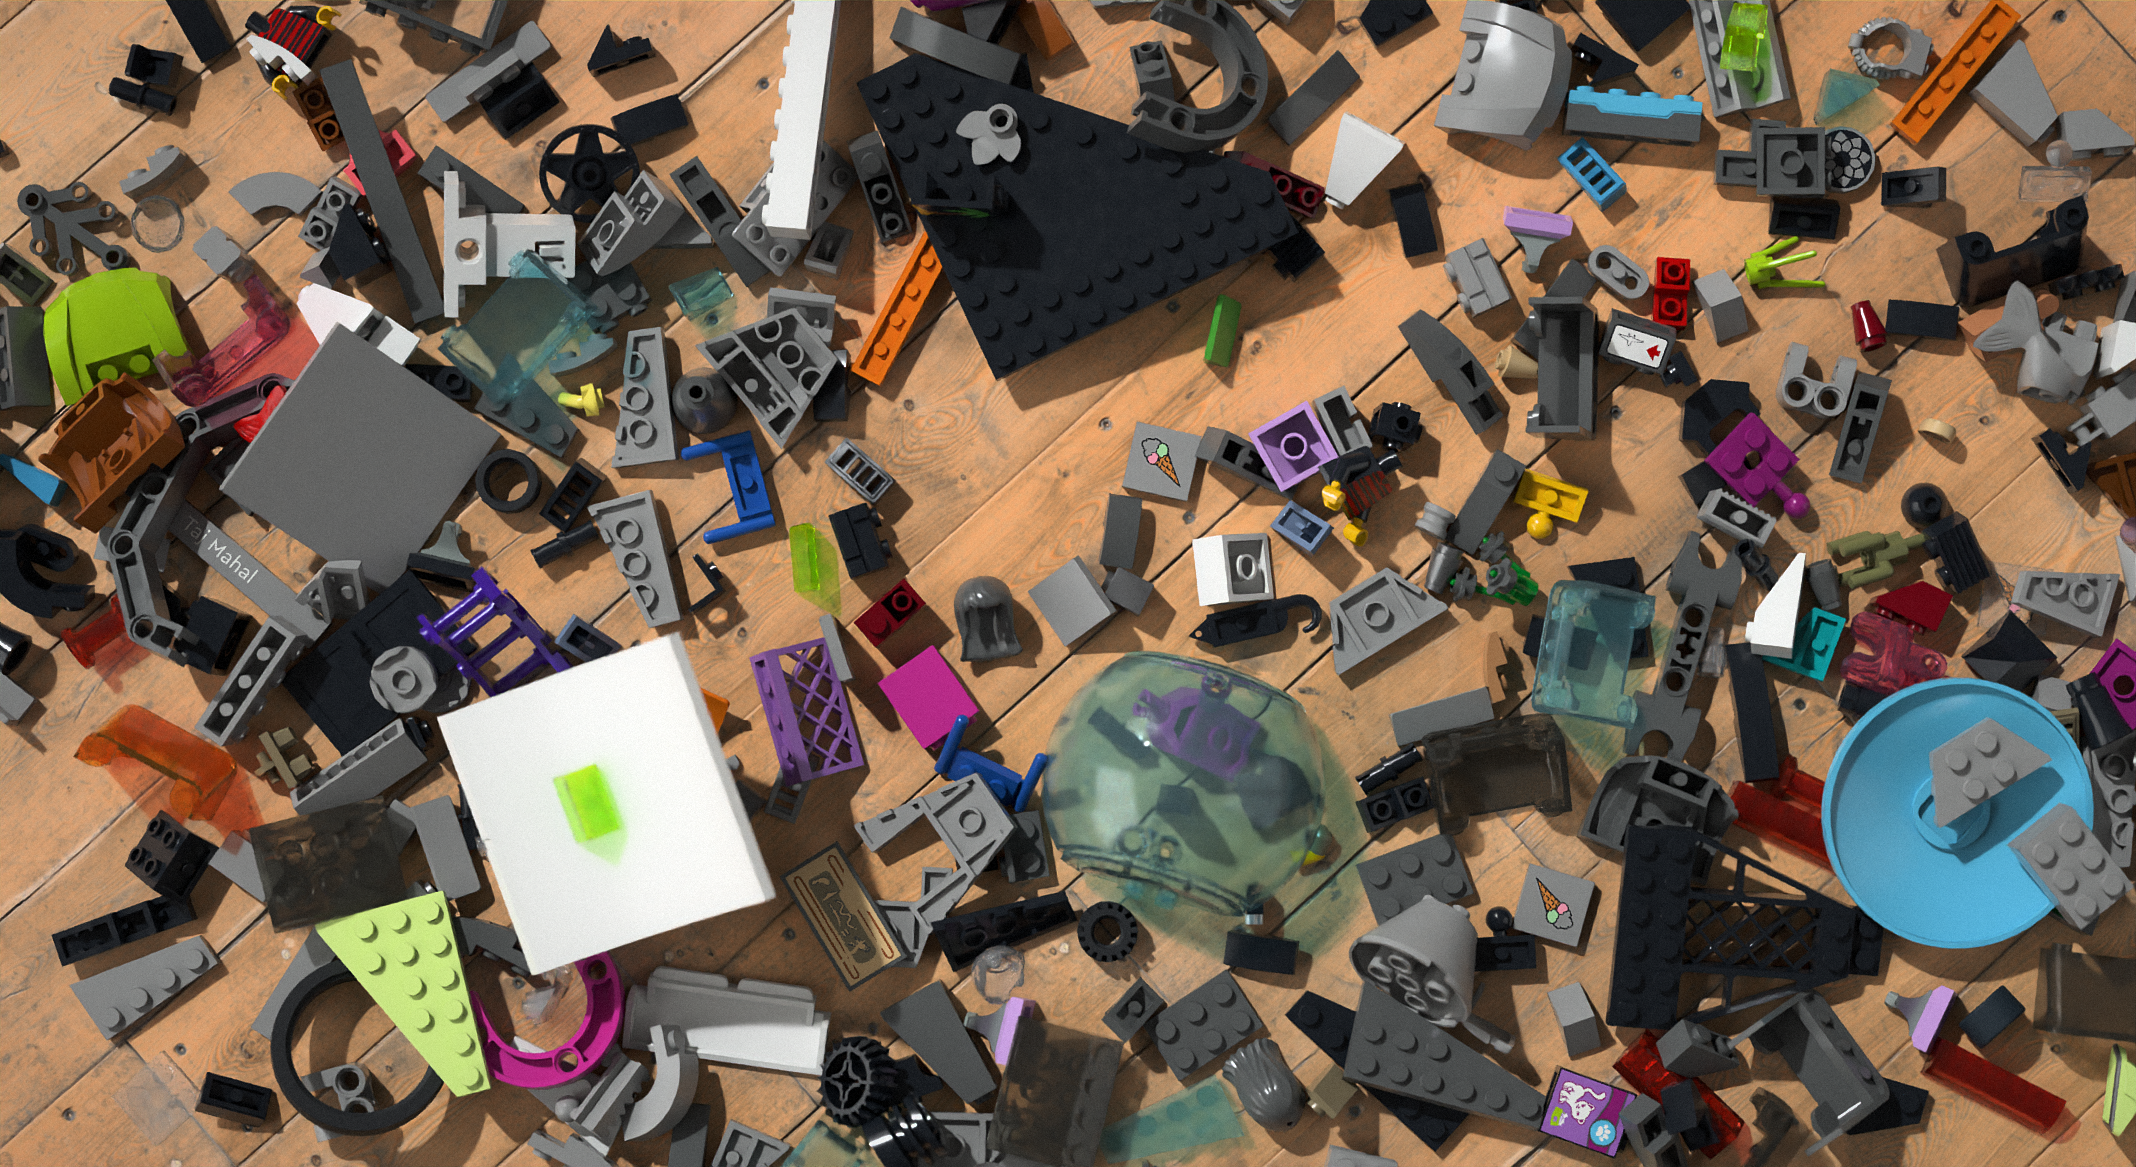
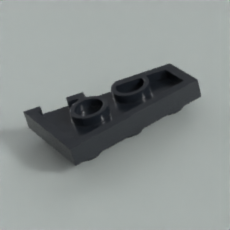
[1567,557,1649,661]

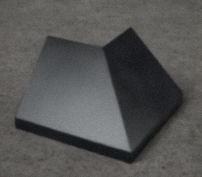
[1961,610,2058,692]

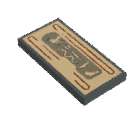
[779,841,907,992]

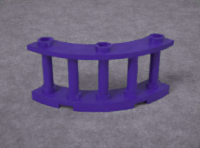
[417,567,574,697]

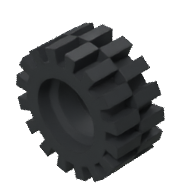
[1077,901,1138,963]

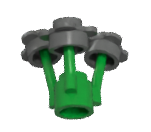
[1450,531,1539,606]

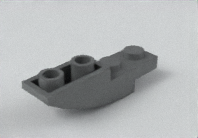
[669,156,770,287]
[1398,309,1503,435]
[451,915,539,978]

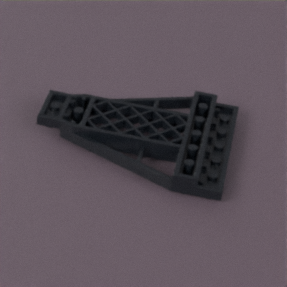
[1605,824,1884,1030]

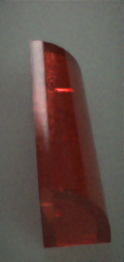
[1727,780,1834,872]
[1612,1029,1745,1160]
[1920,1037,2067,1135]

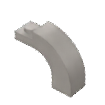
[620,1024,699,1141]

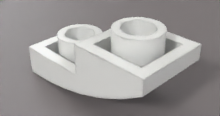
[247,35,317,85]

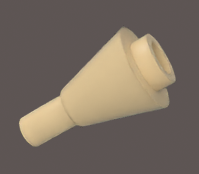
[1495,345,1538,379]

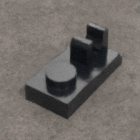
[1659,351,1697,387]

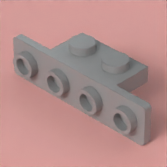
[426,21,551,123]

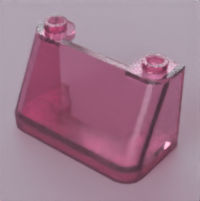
[152,274,293,407]

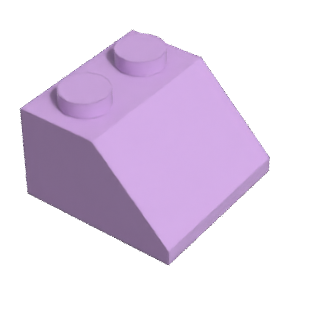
[1248,401,1339,492]

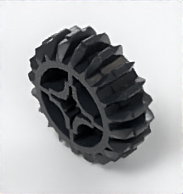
[816,1036,898,1128]

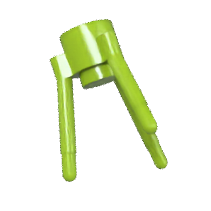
[1744,236,1826,289]

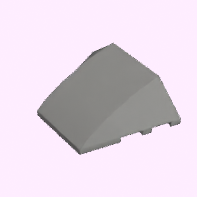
[695,307,838,449]

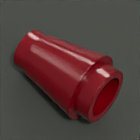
[1851,300,1888,352]

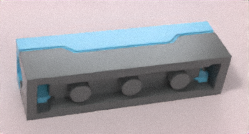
[1562,86,1703,147]

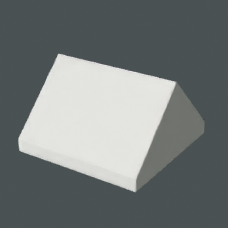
[2093,320,2136,379]

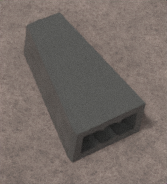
[880,979,998,1105]

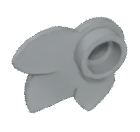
[956,104,1021,165]

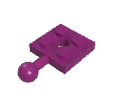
[1704,412,1811,519]
[2089,638,2136,729]

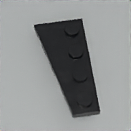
[931,891,1077,972]

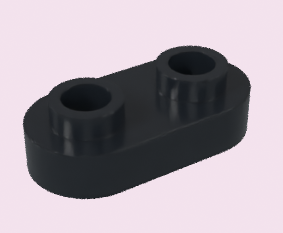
[17,523,79,572]

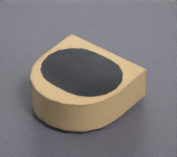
[1918,418,1957,444]

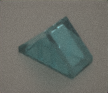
[1813,68,1880,125]
[668,267,734,321]

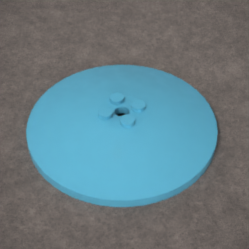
[1821,677,2094,949]

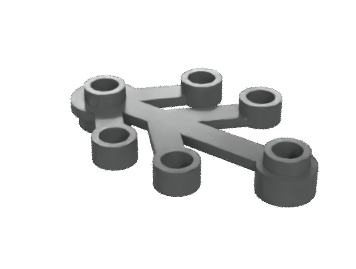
[17,182,131,276]

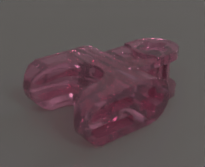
[1840,612,1947,695]

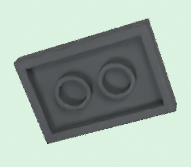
[1355,830,1474,926]
[1143,969,1263,1081]

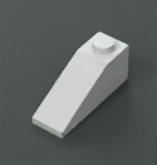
[1745,553,1806,659]

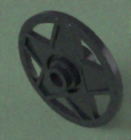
[539,124,640,223]

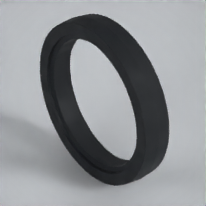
[270,960,444,1136]

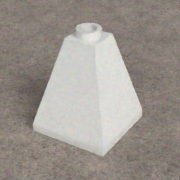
[1325,111,1405,209]
[296,283,385,345]

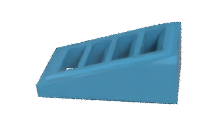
[1557,137,1627,212]
[0,453,68,507]

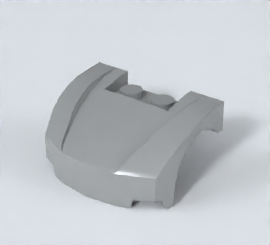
[1434,0,1572,151]

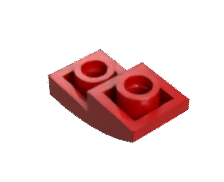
[1651,257,1690,331]

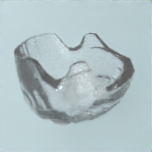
[131,195,185,253]
[971,945,1025,1005]

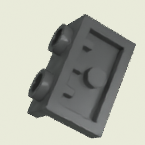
[999,810,1050,883]

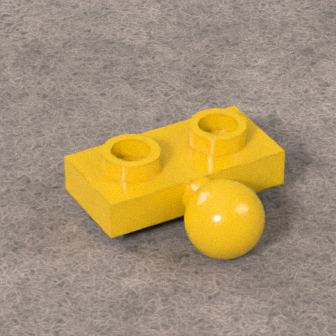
[1513,468,1588,539]

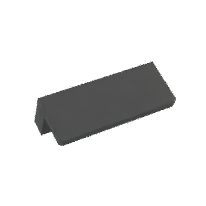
[0,306,51,410]

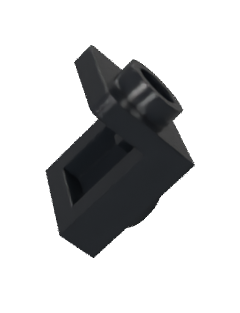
[125,44,184,89]

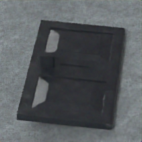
[281,569,478,757]

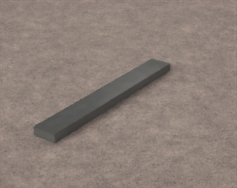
[319,59,444,323]

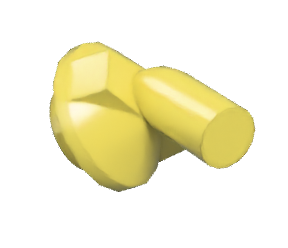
[558,383,605,416]

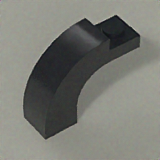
[0,529,95,619]

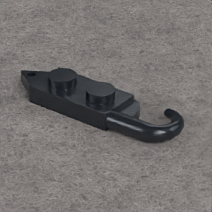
[1189,594,1322,648]

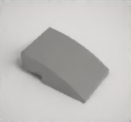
[577,170,685,277]

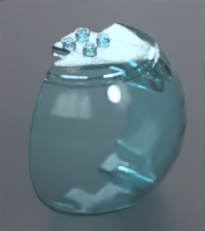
[1041,651,1326,917]

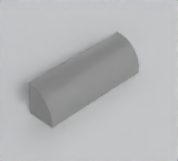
[290,717,428,835]

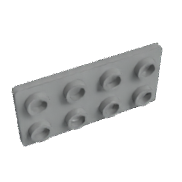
[732,140,859,276]

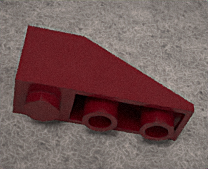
[1223,151,1325,219]

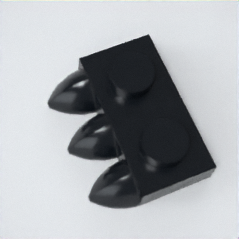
[2048,264,2125,301]

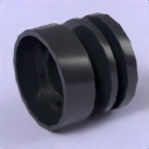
[862,1094,949,1167]

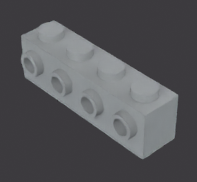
[194,615,308,747]

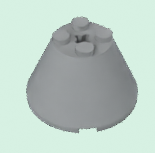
[1349,895,1478,1027]

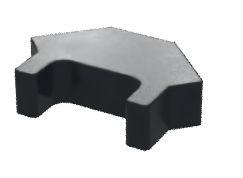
[1679,379,1760,457]

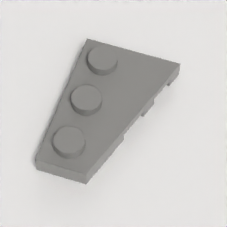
[2011,571,2120,637]

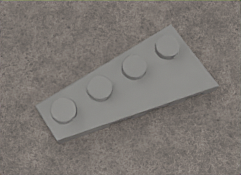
[586,490,684,628]
[69,935,221,1040]

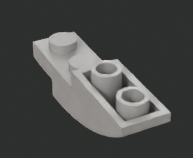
[528,1129,620,1167]

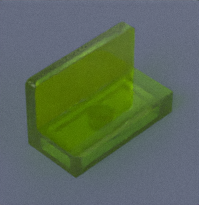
[553,763,620,843]

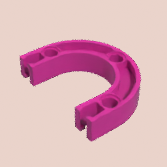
[469,950,626,1090]

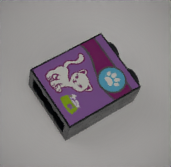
[1537,1065,1637,1159]

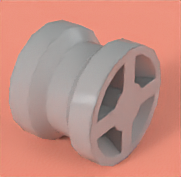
[1415,502,1456,541]

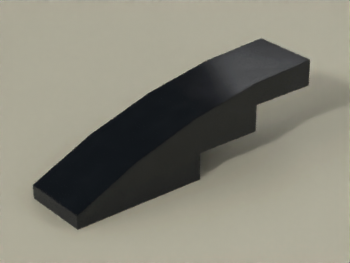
[166,0,231,63]
[1724,642,1779,783]
[51,895,198,967]

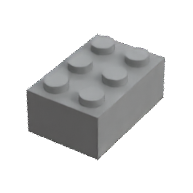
[2007,803,2134,929]

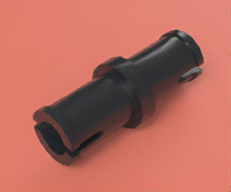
[530,520,600,569]
[1355,742,1423,795]

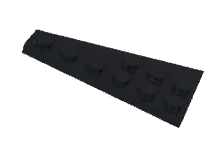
[1284,990,1470,1152]

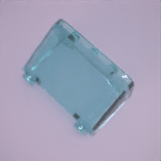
[437,249,598,404]
[1531,580,1656,729]

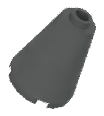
[672,367,738,434]

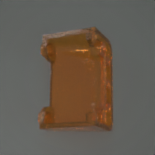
[74,704,238,821]

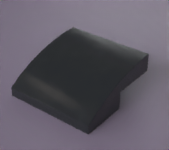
[1595,0,1692,52]

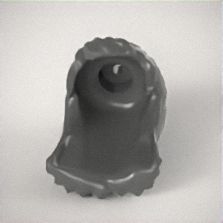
[954,576,1023,663]
[1222,1038,1306,1132]

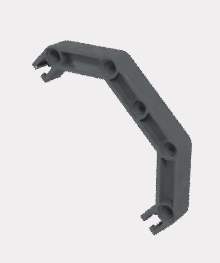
[107,373,295,667]

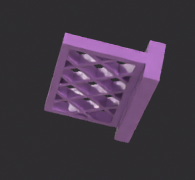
[749,637,864,787]

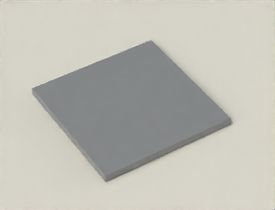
[219,321,501,594]

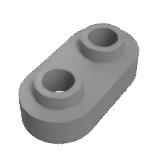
[1587,245,1649,300]

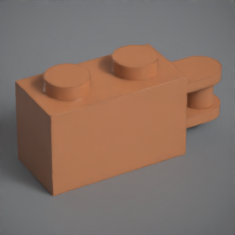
[1958,288,2060,363]

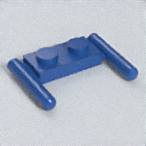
[681,430,776,544]
[934,714,1048,812]

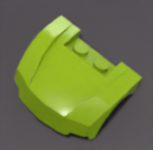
[43,268,195,407]

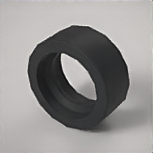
[475,449,542,514]

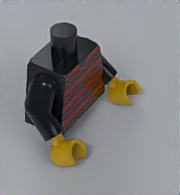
[245,6,342,101]
[1318,446,1403,547]

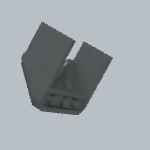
[1526,297,1599,441]
[1727,988,1889,1157]

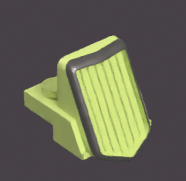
[2103,1043,2136,1137]

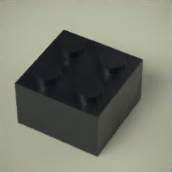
[172,596,253,676]

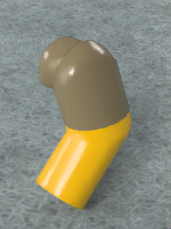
[1290,824,1332,869]

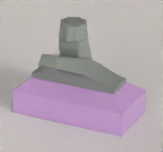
[1503,206,1573,273]
[1884,985,1958,1055]
[964,997,1036,1066]

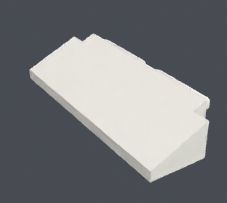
[622,966,831,1076]

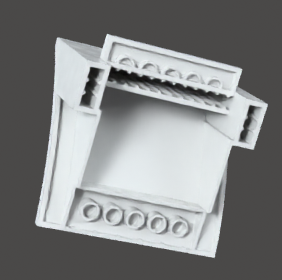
[437,631,776,975]

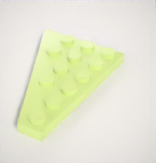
[315,890,493,1097]

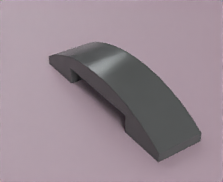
[889,7,1022,85]

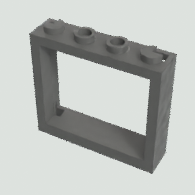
[359,0,508,56]

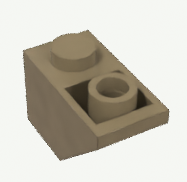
[1304,1061,1359,1119]

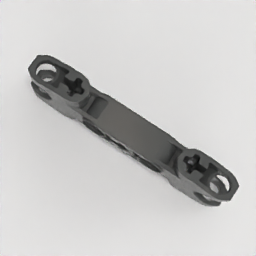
[1622,531,1742,762]

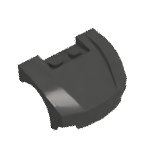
[1576,755,1738,887]

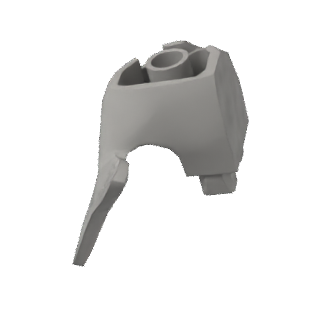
[1973,280,2099,405]

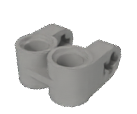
[1775,342,1857,419]
[301,1062,380,1142]

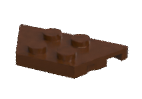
[2086,452,2136,523]

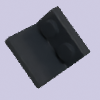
[125,810,219,905]

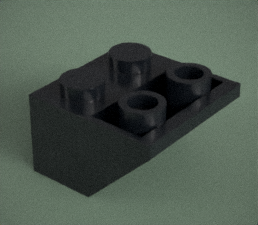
[329,203,392,289]

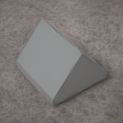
[300,247,341,289]

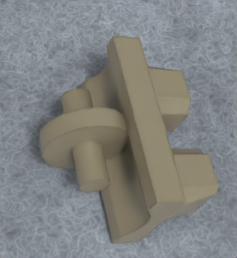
[254,727,315,789]

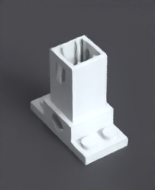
[444,171,576,318]

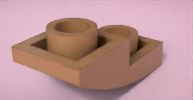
[1483,631,1510,704]

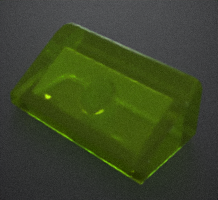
[789,523,820,593]

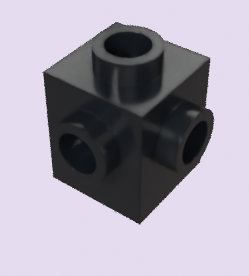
[1368,402,1422,453]

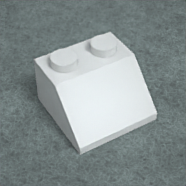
[1192,533,1274,606]

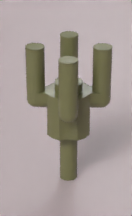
[1826,531,1926,589]

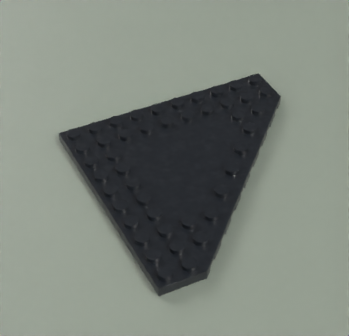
[856,53,1299,381]

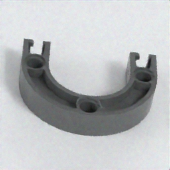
[1127,0,1268,153]

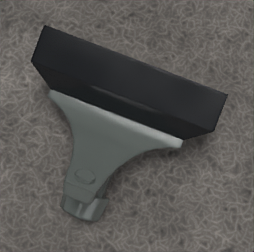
[406,521,477,593]

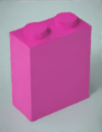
[878,645,980,751]

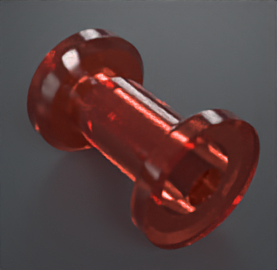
[61,593,127,669]
[1769,754,1825,809]

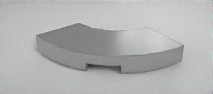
[228,172,323,216]

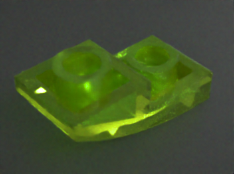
[1719,3,1768,72]

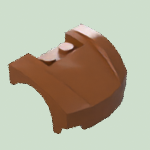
[38,372,185,534]

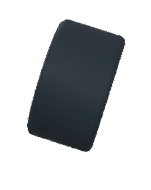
[1959,986,2025,1049]

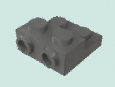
[1756,127,1831,198]
[562,260,653,334]

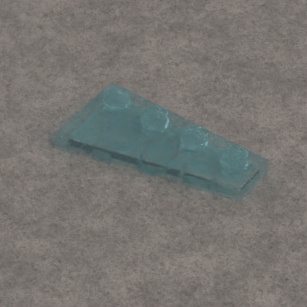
[1094,1074,1245,1164]

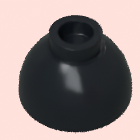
[1901,483,1948,529]

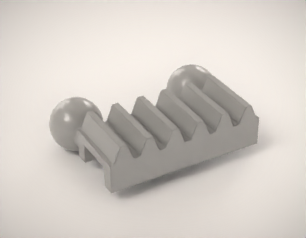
[555,1043,650,1138]

